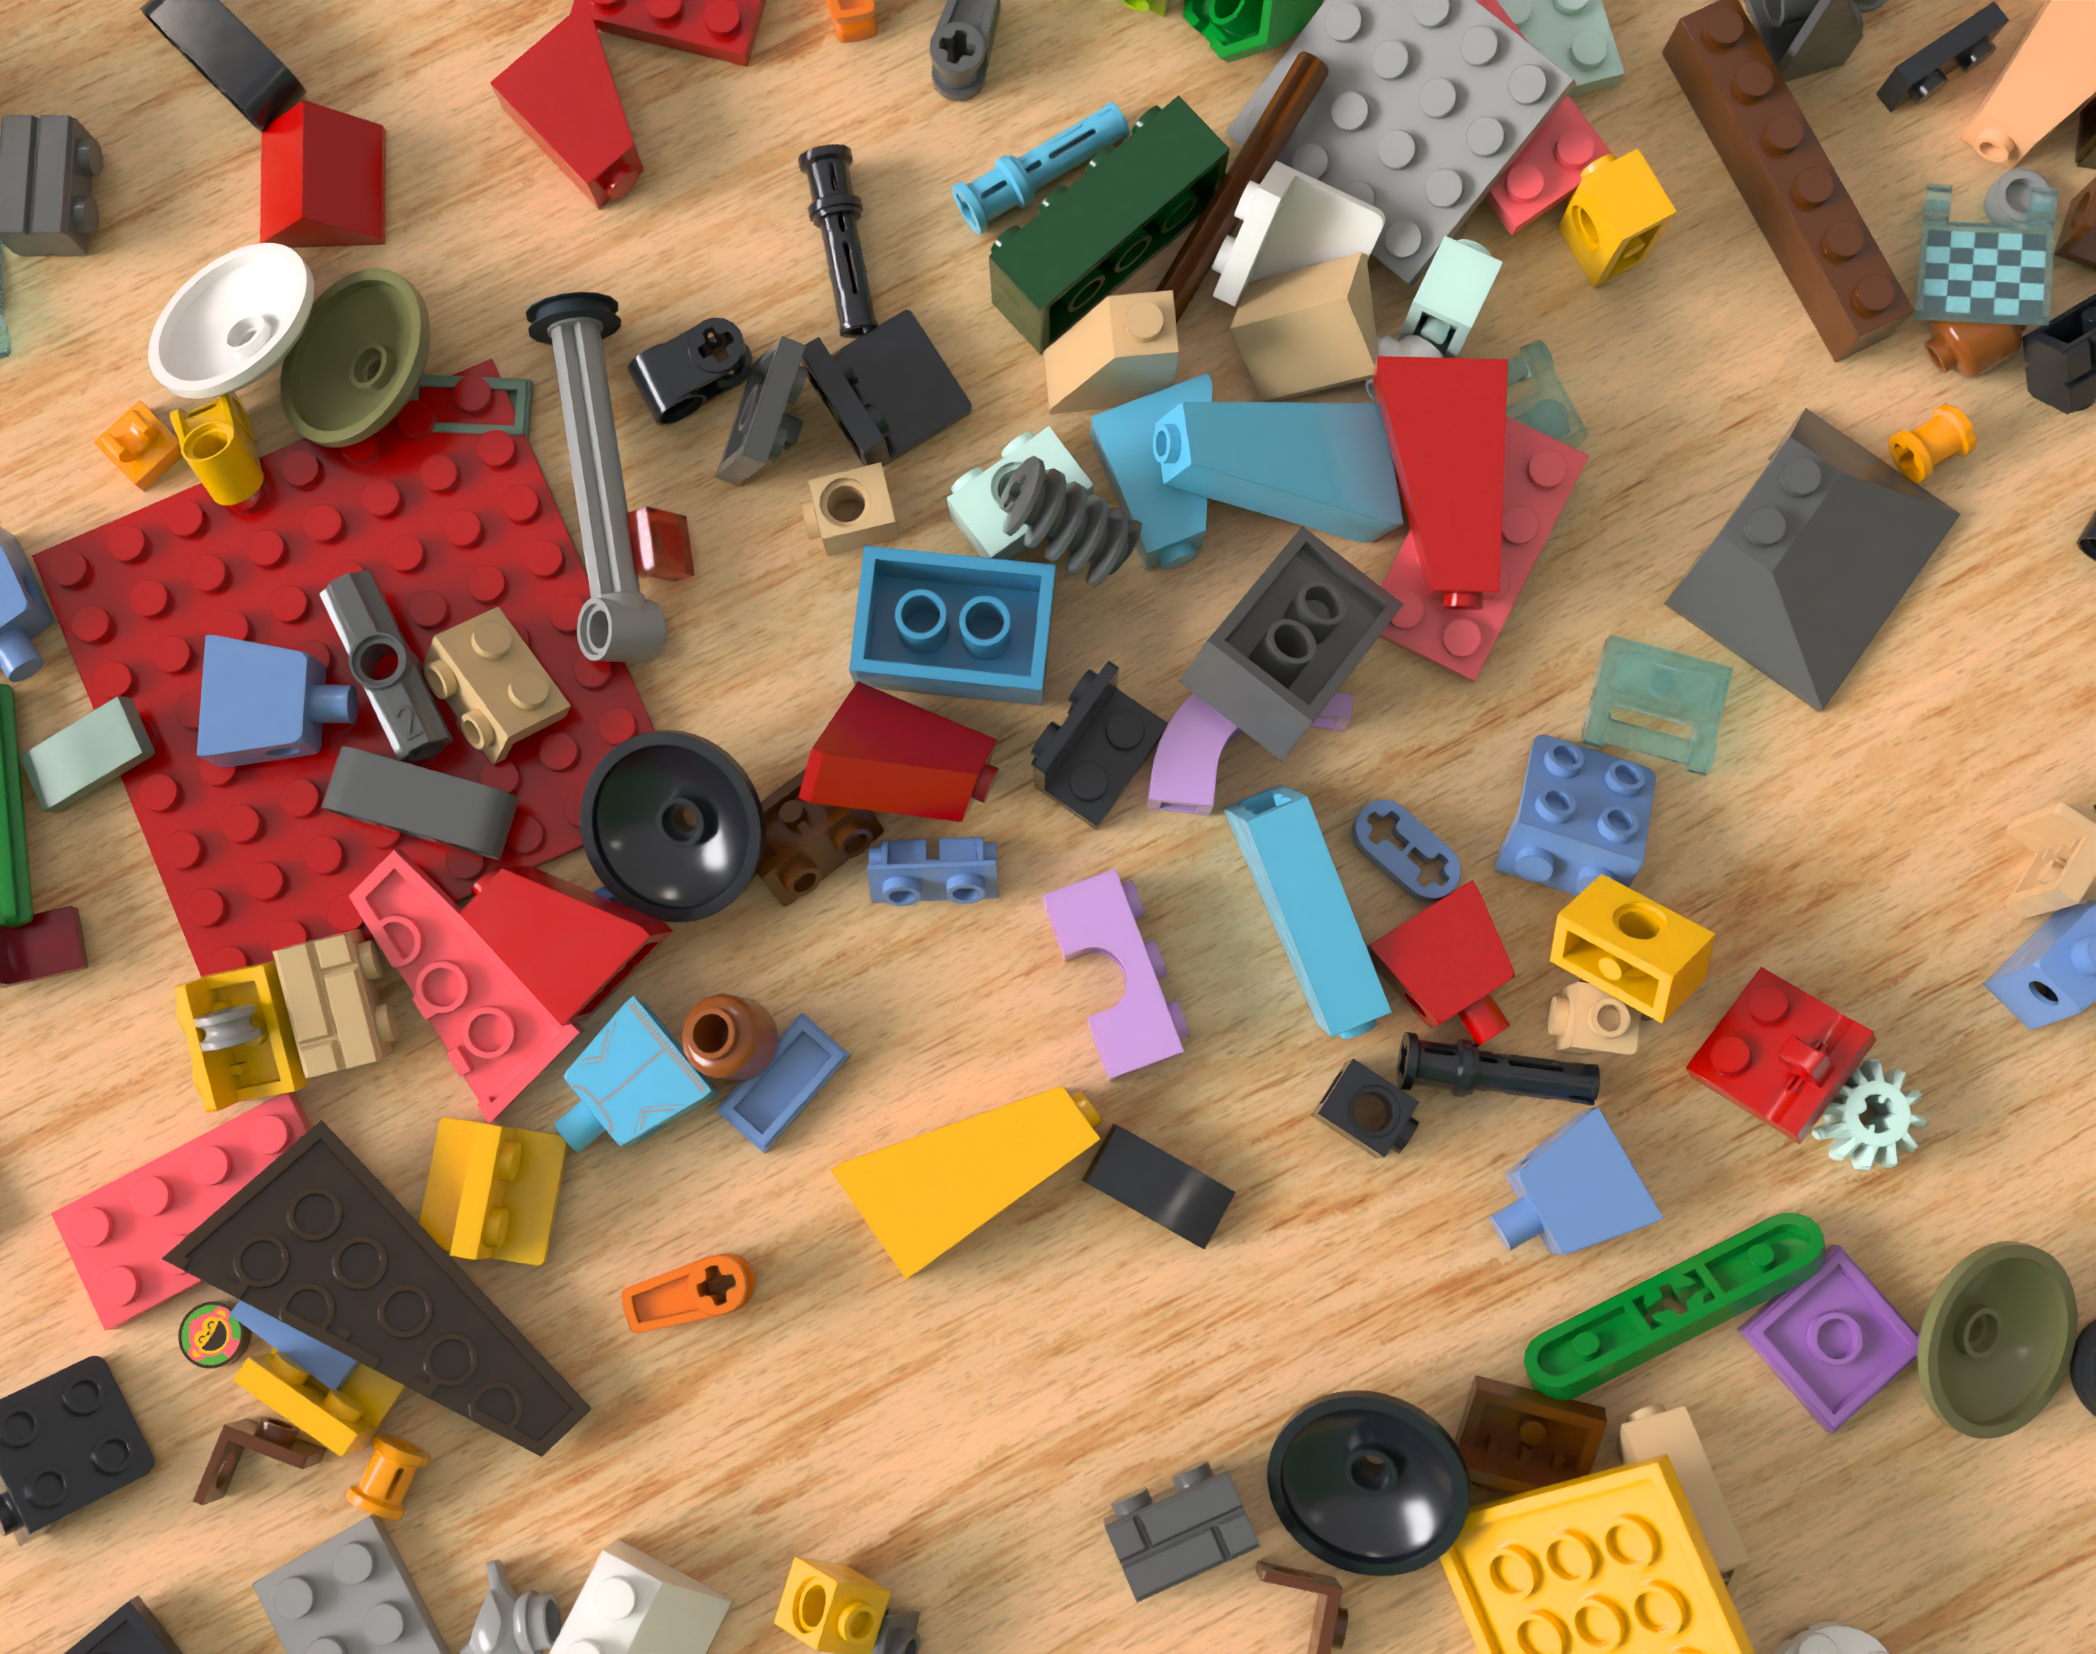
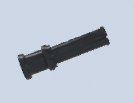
[798,144,878,338]
[1397,1032,1600,1106]

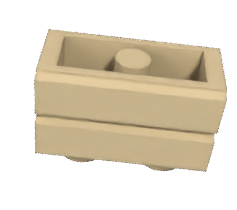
[273,929,399,1078]

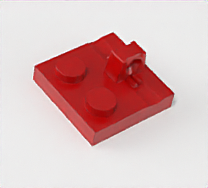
[1686,967,1876,1144]

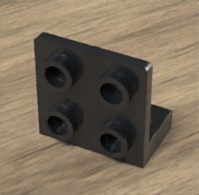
[801,310,972,467]
[1031,661,1168,830]

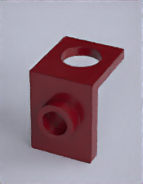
[0,906,88,988]

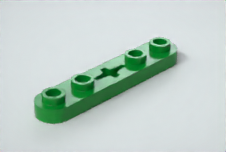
[1524,1213,1825,1401]

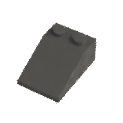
[1744,0,1863,82]
[1179,526,1404,761]

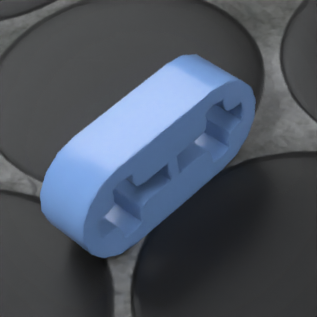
[1352,800,1461,903]

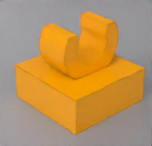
[93,400,183,491]

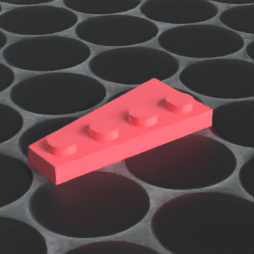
[349,849,585,1124]

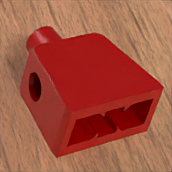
[1366,880,1515,1046]

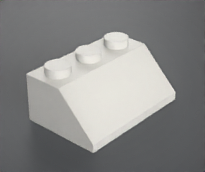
[549,1539,733,1654]

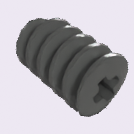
[999,456,1142,587]

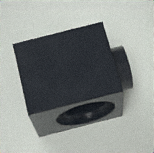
[1311,1059,1420,1158]

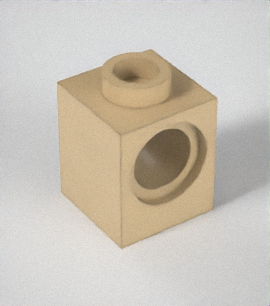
[801,462,900,556]

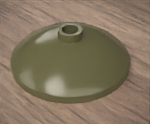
[280,268,430,448]
[1917,1241,2077,1439]

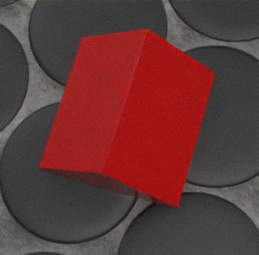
[260,100,386,248]

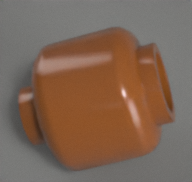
[1924,297,2027,378]
[681,993,778,1082]

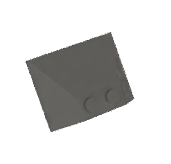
[1664,408,1960,712]

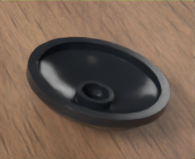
[580,730,766,922]
[1267,1390,1470,1576]

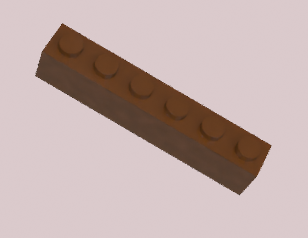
[1662,0,1915,363]

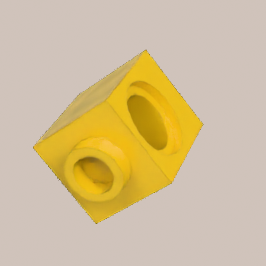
[774,1557,891,1654]

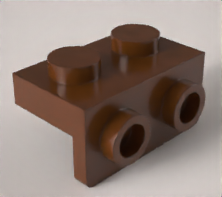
[1454,1375,1608,1494]

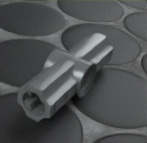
[319,570,454,763]

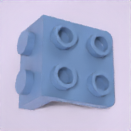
[1495,735,1656,896]

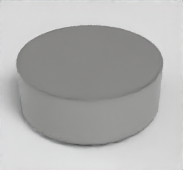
[1984,168,2053,234]

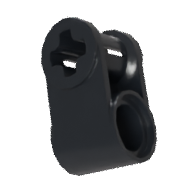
[627,317,753,426]

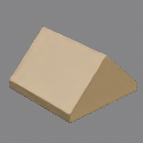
[1230,252,1379,402]

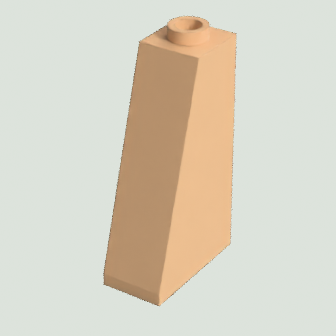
[1960,0,2096,169]

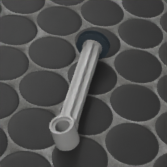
[526,292,666,662]

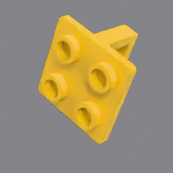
[419,1117,569,1266]

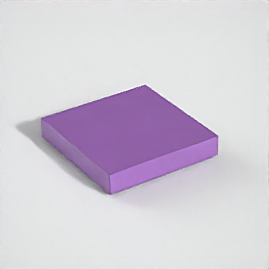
[1737,1244,1919,1434]

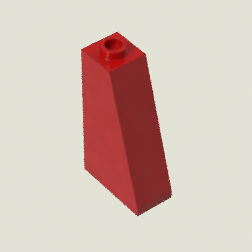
[1373,356,1508,610]

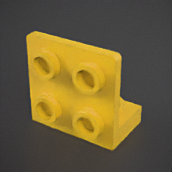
[232,1348,407,1457]

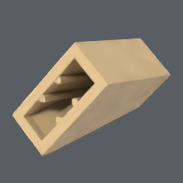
[1044,290,1179,414]
[1616,1405,1750,1598]

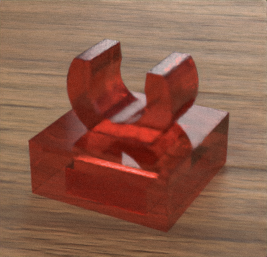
[627,506,695,582]

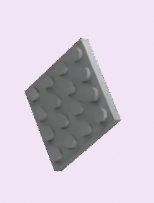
[1225,0,1577,287]

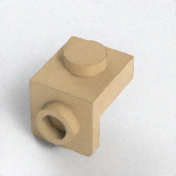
[1548,982,1641,1056]

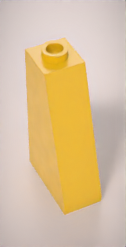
[830,1085,1103,1280]

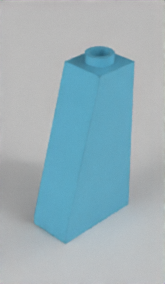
[1153,402,1403,543]
[1223,784,1391,1039]

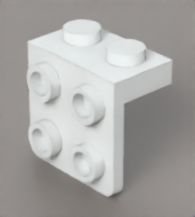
[1212,161,1386,306]

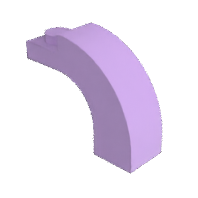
[1147,691,1354,816]

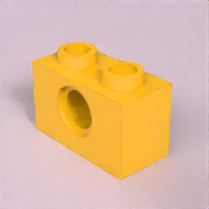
[1557,148,1677,288]
[1550,874,1716,1024]

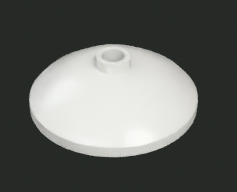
[148,243,315,399]

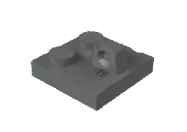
[715,336,808,486]

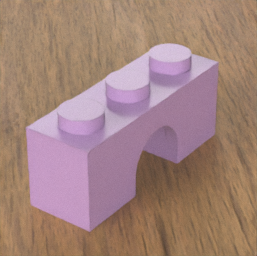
[1043,869,1190,1082]

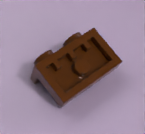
[757,768,884,906]

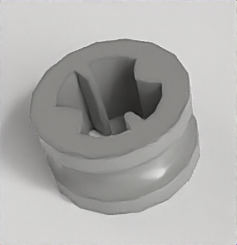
[194,1003,263,1051]

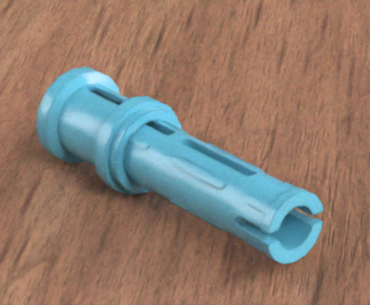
[951,102,1130,235]

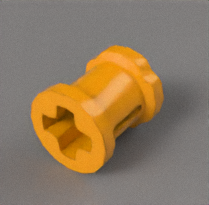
[1888,404,1977,483]
[346,1433,431,1520]

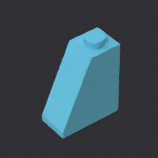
[1090,373,1213,570]

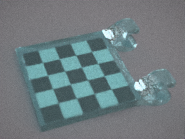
[1914,184,2058,326]

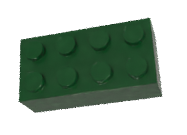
[989,95,1230,355]

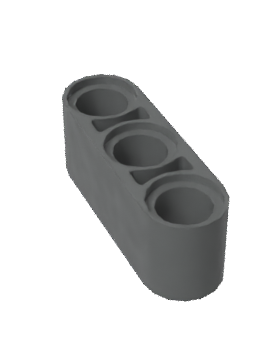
[321,746,520,860]

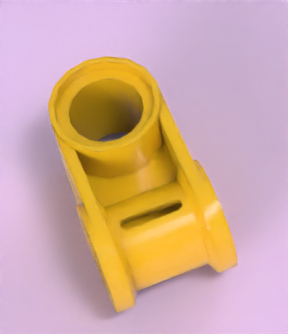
[170,392,264,505]

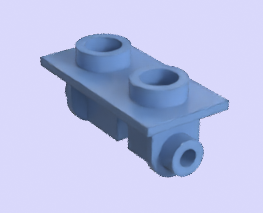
[867,836,999,906]

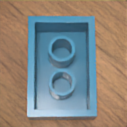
[849,545,1056,706]

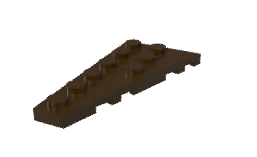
[161,1120,592,1457]

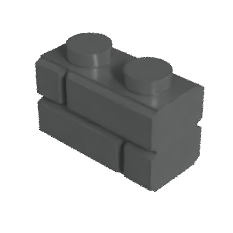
[0,115,103,257]
[1103,1460,1260,1603]

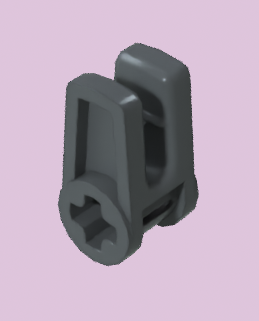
[930,0,1001,102]

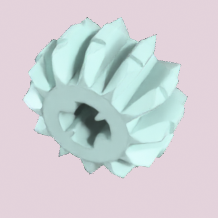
[1811,1059,1928,1170]

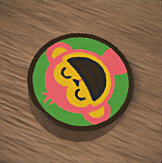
[178,1301,251,1369]

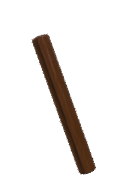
[1155,51,1328,324]

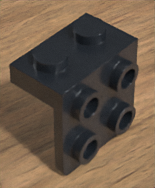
[0,1356,154,1546]

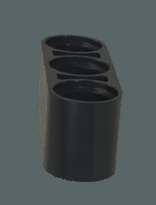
[140,0,306,132]

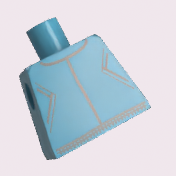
[554,996,720,1153]

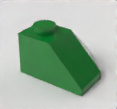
[1183,0,1323,63]

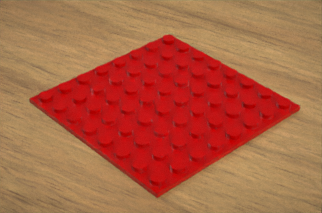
[32,358,655,977]

